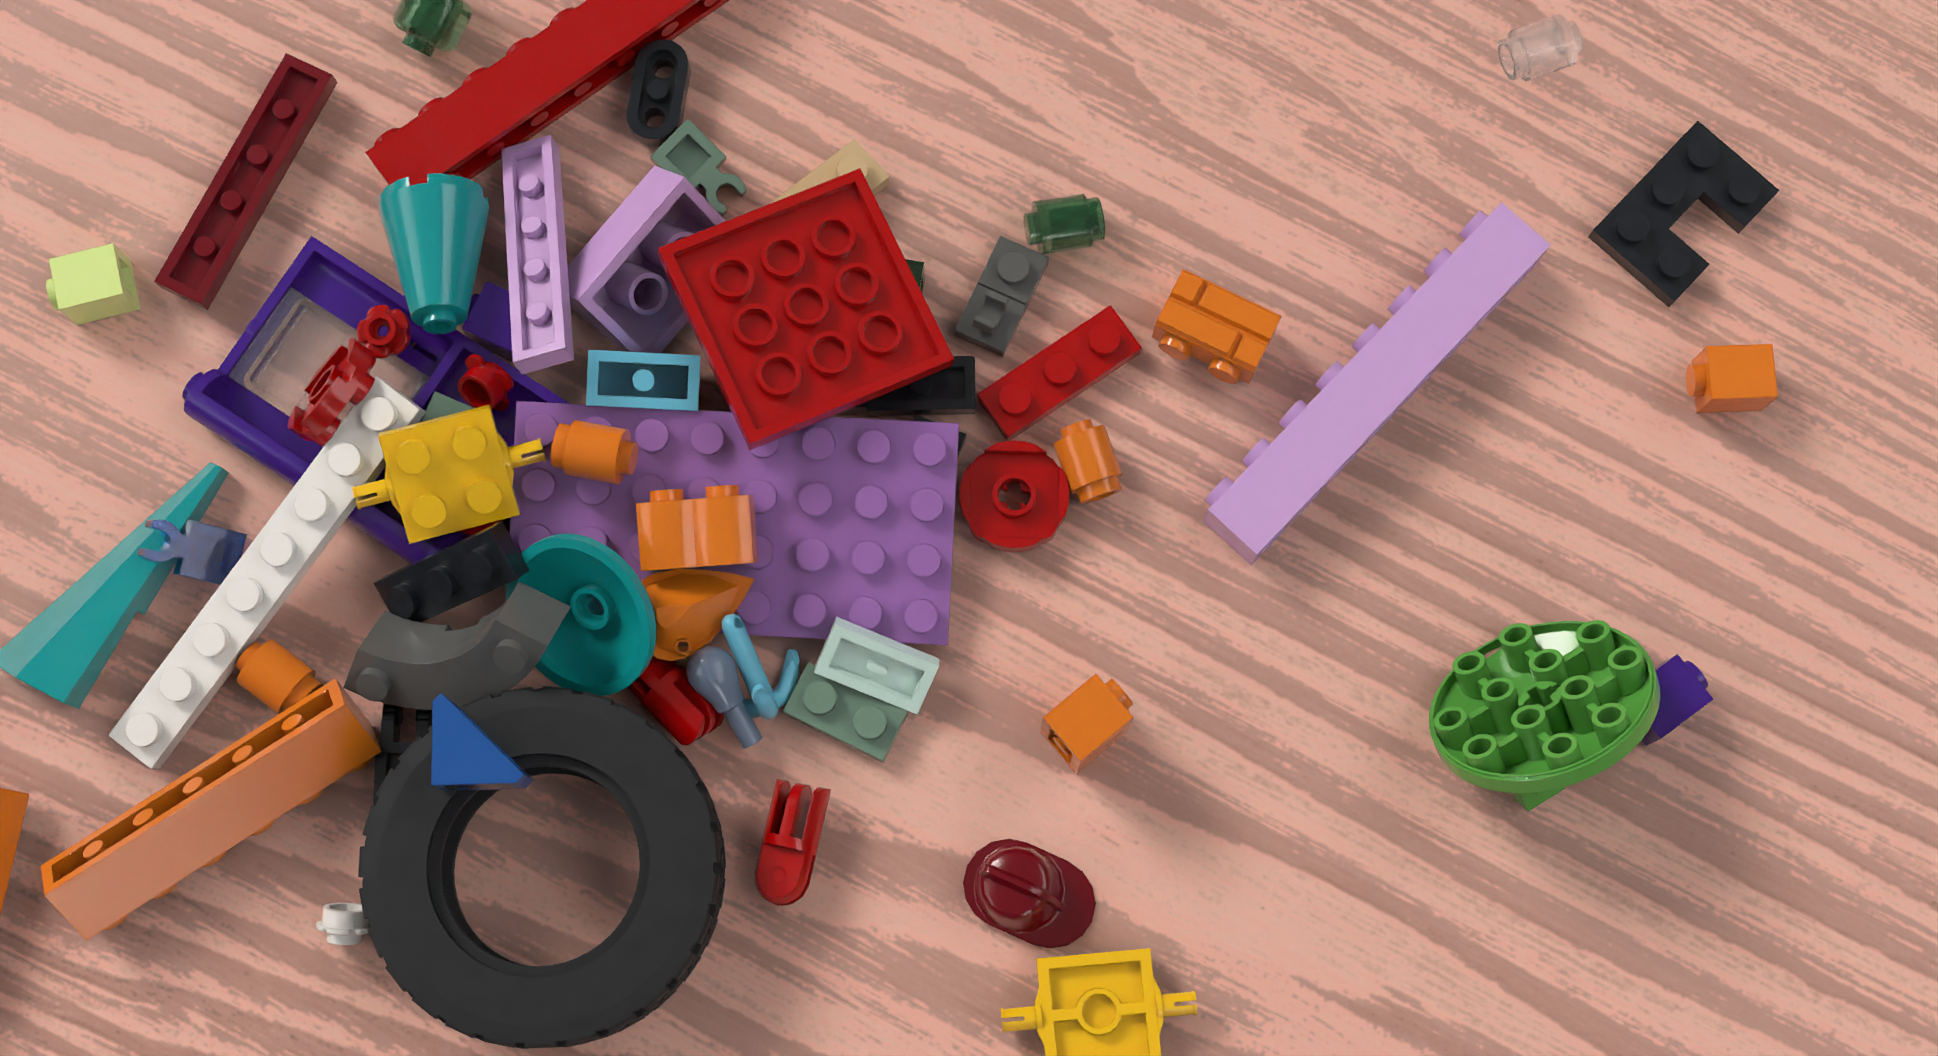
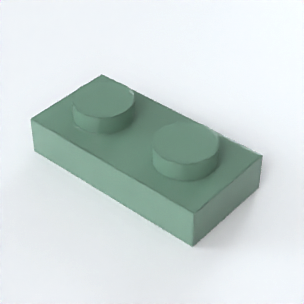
[783,662,908,763]

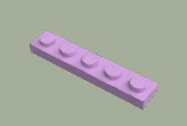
[501,134,574,374]

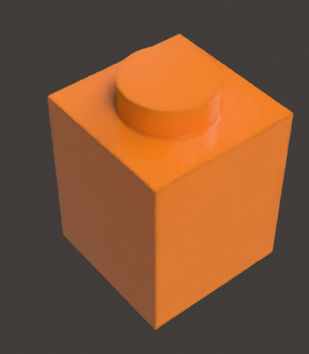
[1686,344,1778,413]

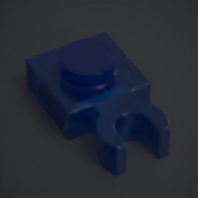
[137,519,247,585]

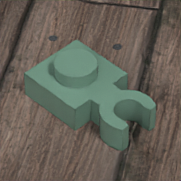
[650,119,747,217]

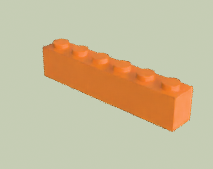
[41,678,382,941]

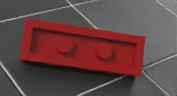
[977,305,1142,441]

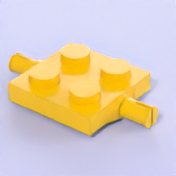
[352,405,546,544]
[1000,948,1197,1056]

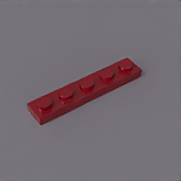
[154,53,338,310]

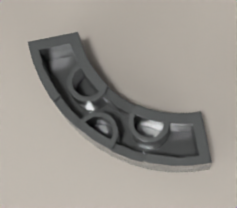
[343,581,571,710]

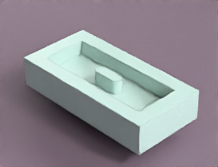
[814,617,940,714]

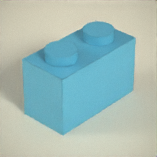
[586,350,701,411]

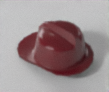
[963,839,1096,948]

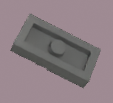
[955,236,1049,357]

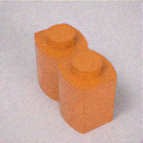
[636,484,758,571]

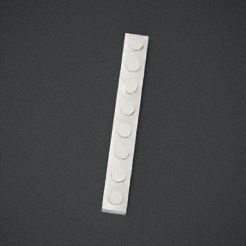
[109,376,426,769]

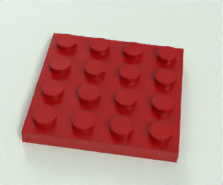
[658,168,954,450]

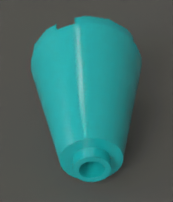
[379,173,490,334]

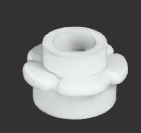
[316,903,370,945]

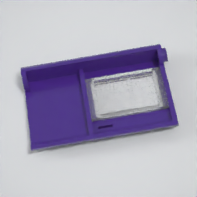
[182,236,570,563]

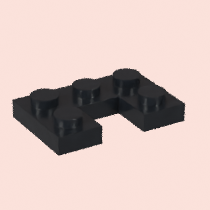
[1588,121,1779,307]

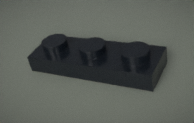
[373,521,530,622]

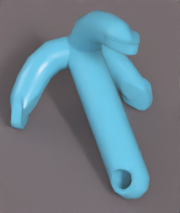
[722,614,800,720]

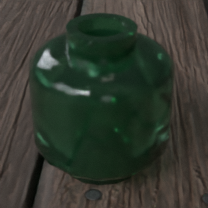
[393,0,473,57]

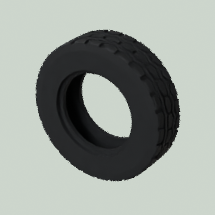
[358,686,726,1049]

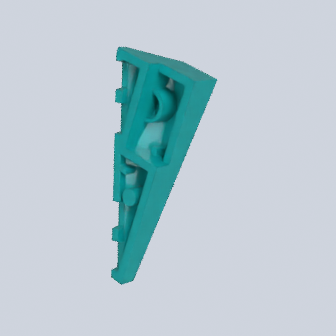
[0,462,229,709]

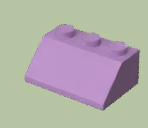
[568,166,726,353]

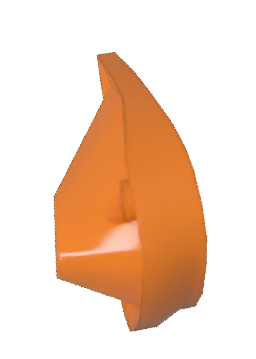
[641,568,755,661]

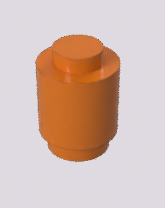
[1053,419,1123,505]
[551,420,639,485]
[235,639,323,714]

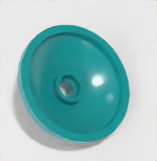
[506,533,656,696]

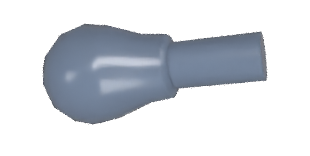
[686,646,763,749]

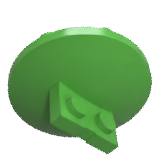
[1429,620,1660,811]

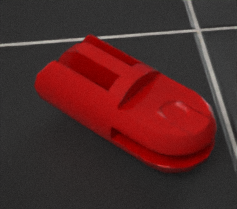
[627,655,725,745]
[755,779,831,906]

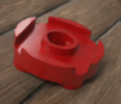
[287,338,376,447]
[959,440,1070,552]

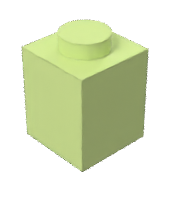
[46,243,141,325]

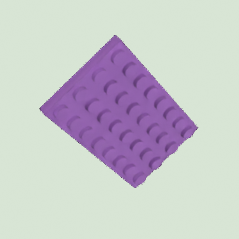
[509,401,959,645]

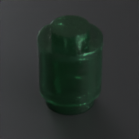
[1023,193,1105,254]

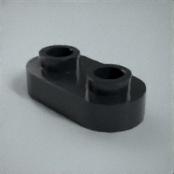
[627,39,691,147]

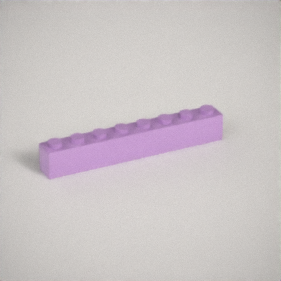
[1203,202,1551,565]

